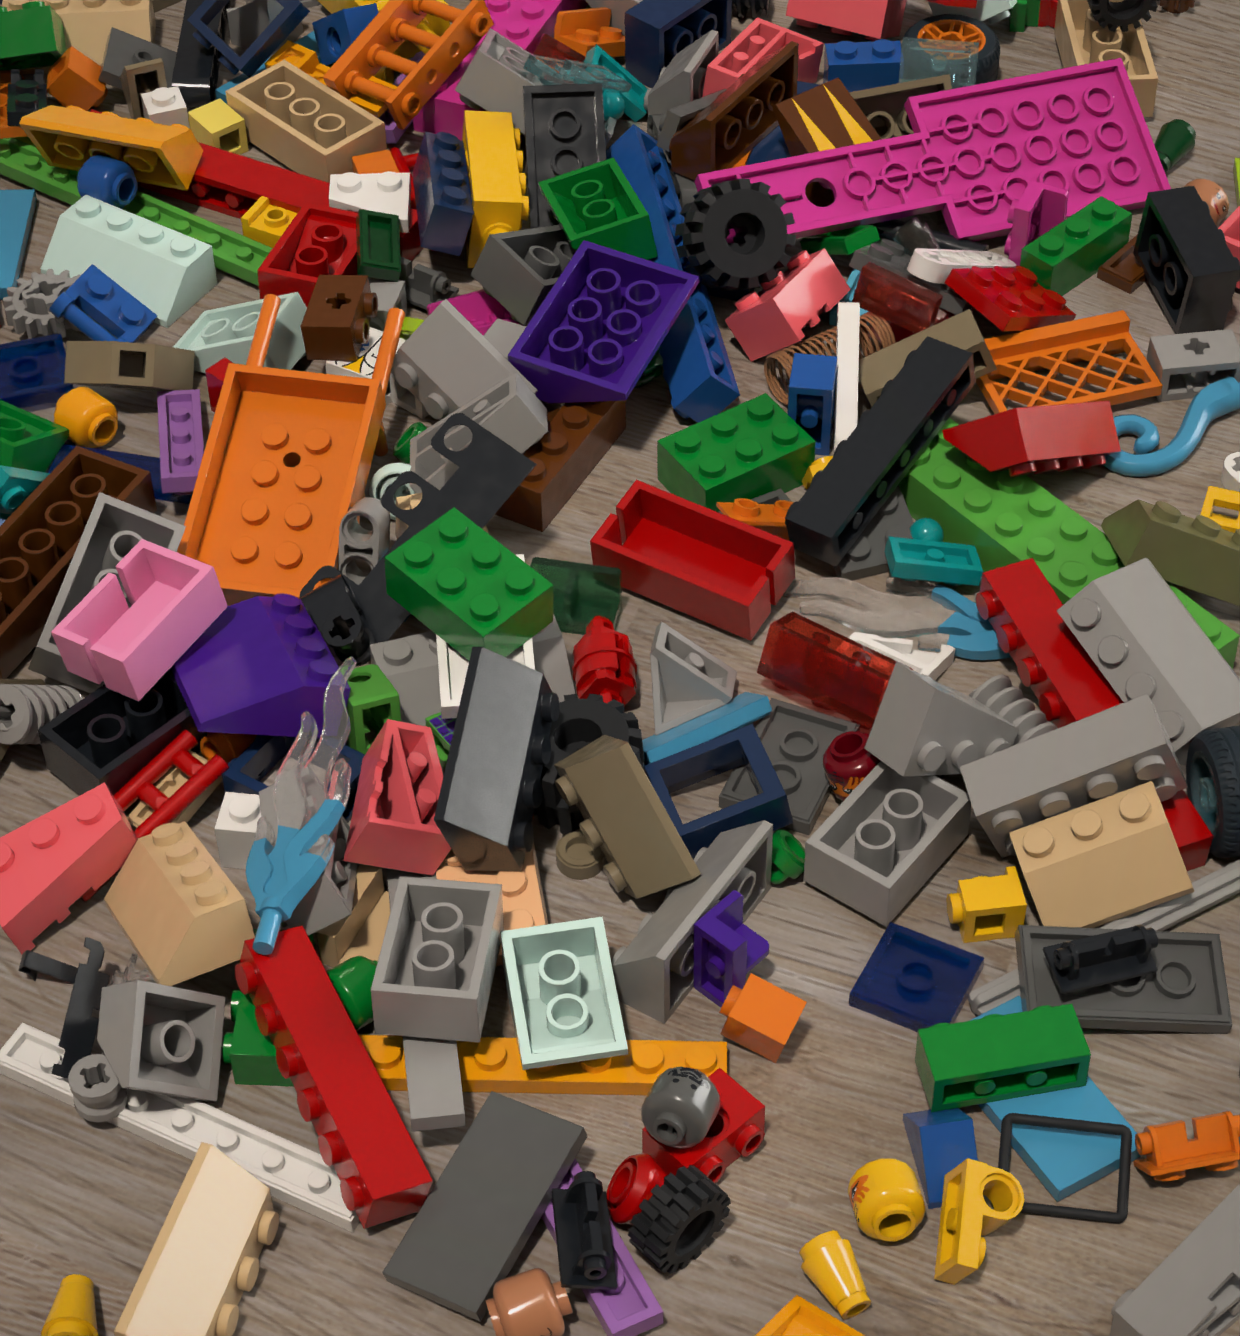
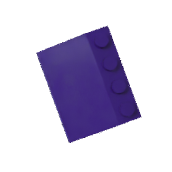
[508,240,699,403]
[170,593,351,739]

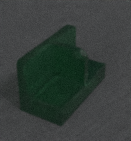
[530,557,622,635]

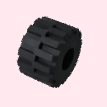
[675,179,796,291]
[534,694,646,834]

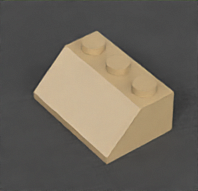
[1009,781,1194,928]

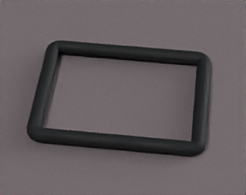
[998,1113,1132,1223]

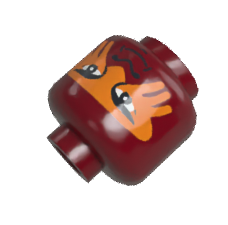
[823,731,881,801]

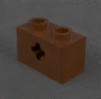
[300,275,378,361]

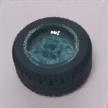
[1186,725,1240,858]

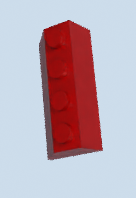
[942,401,1121,477]

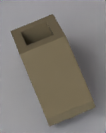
[64,341,195,391]

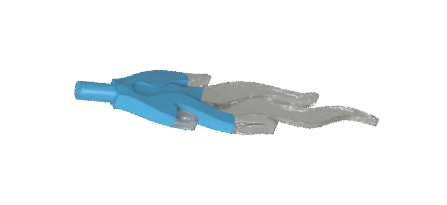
[782,577,1011,660]
[246,657,357,955]

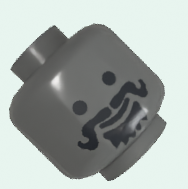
[641,1067,720,1149]

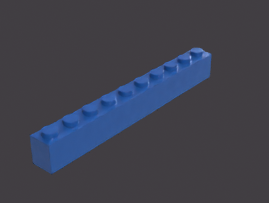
[606,124,740,422]

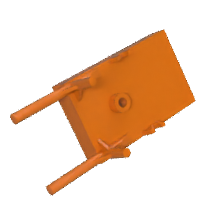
[177,294,405,606]

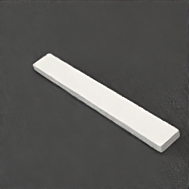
[0,1023,360,1233]

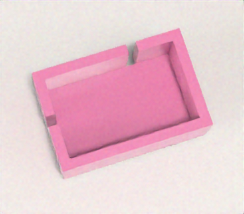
[51,539,228,701]

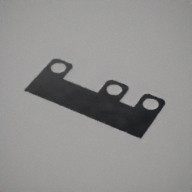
[300,413,537,643]

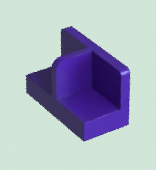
[694,890,769,1007]

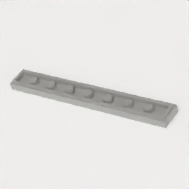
[386,868,466,1132]

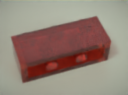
[757,611,913,730]

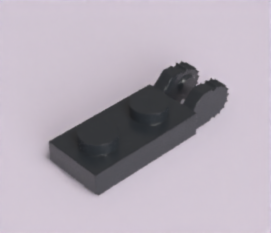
[7,69,47,126]

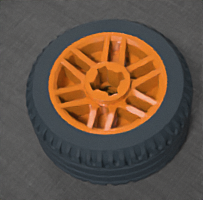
[901,14,1000,89]

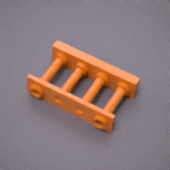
[323,0,494,130]

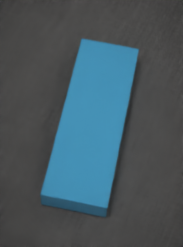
[642,692,772,765]

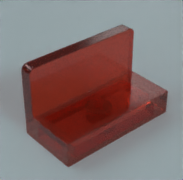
[852,262,947,334]

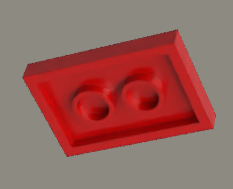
[944,266,1076,332]

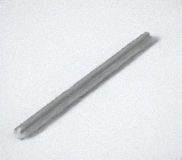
[968,859,1240,1016]

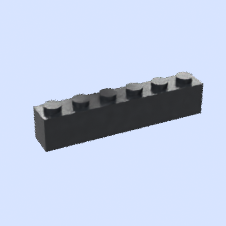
[785,336,976,566]

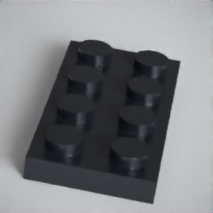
[523,83,606,229]

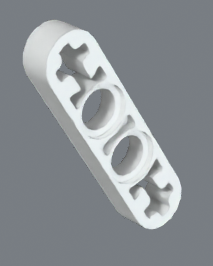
[907,248,1016,284]
[834,302,860,452]

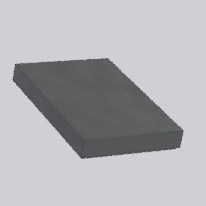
[719,698,860,835]

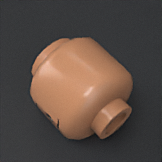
[485,1268,573,1336]

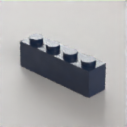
[412,131,474,256]

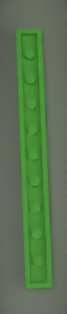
[0,138,273,286]

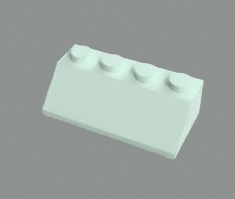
[40,195,218,328]

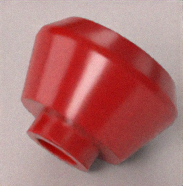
[606,1153,668,1225]

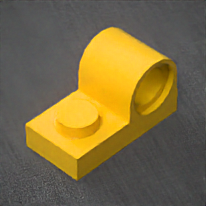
[934,1158,1024,1285]

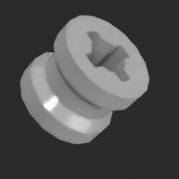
[68,1054,127,1123]

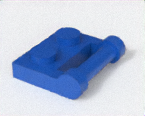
[49,264,157,343]

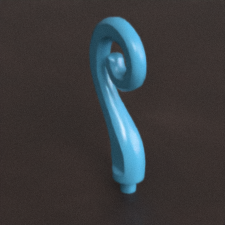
[1103,377,1240,477]

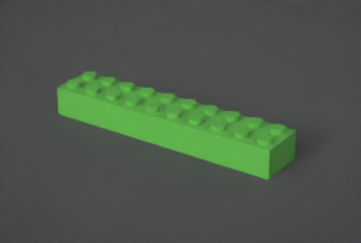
[898,417,1240,670]

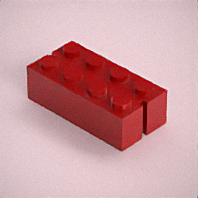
[590,479,795,641]

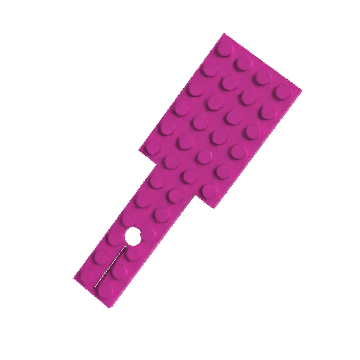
[695,58,1171,244]

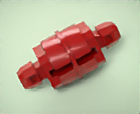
[572,615,637,706]

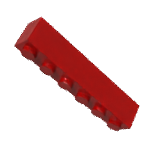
[235,925,433,1229]

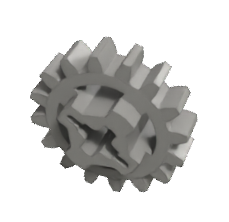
[3,269,91,340]

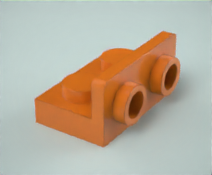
[552,7,625,60]

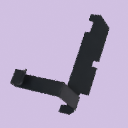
[19,937,110,1078]

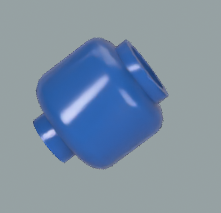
[77,154,137,209]

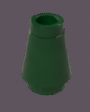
[1154,119,1196,174]

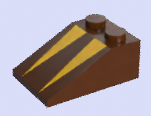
[772,77,882,207]

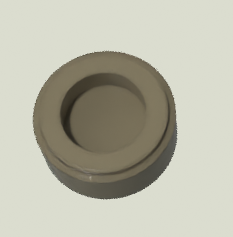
[556,831,605,880]

